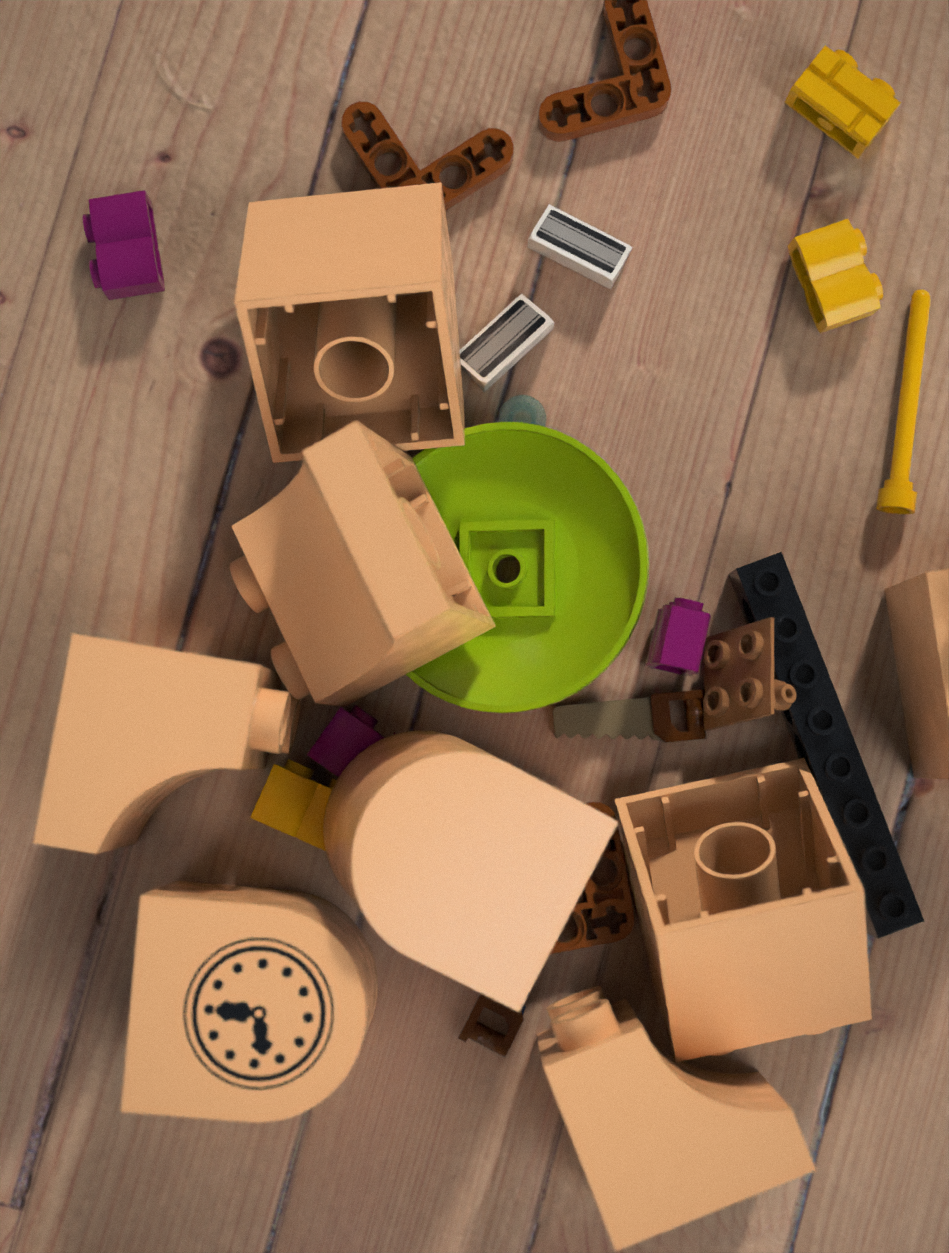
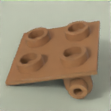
[703,617,796,731]

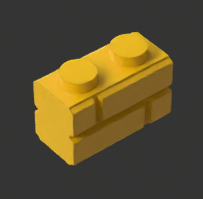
[784,45,901,159]

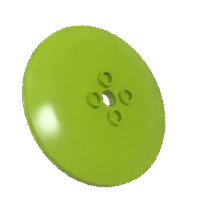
[406,422,649,713]

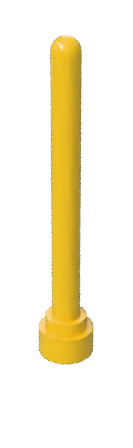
[876,289,931,515]

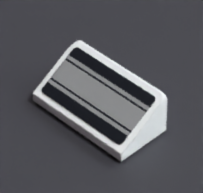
[527,205,632,290]
[460,294,554,392]

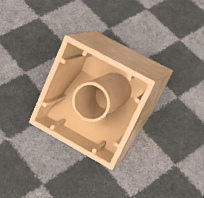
[234,182,465,463]
[614,758,872,1063]

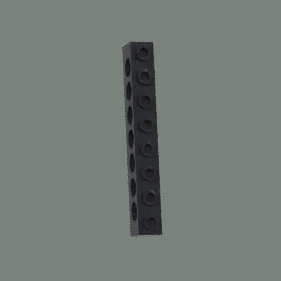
[728,552,924,939]

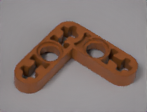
[538,0,671,142]
[342,102,514,211]
[550,802,634,954]

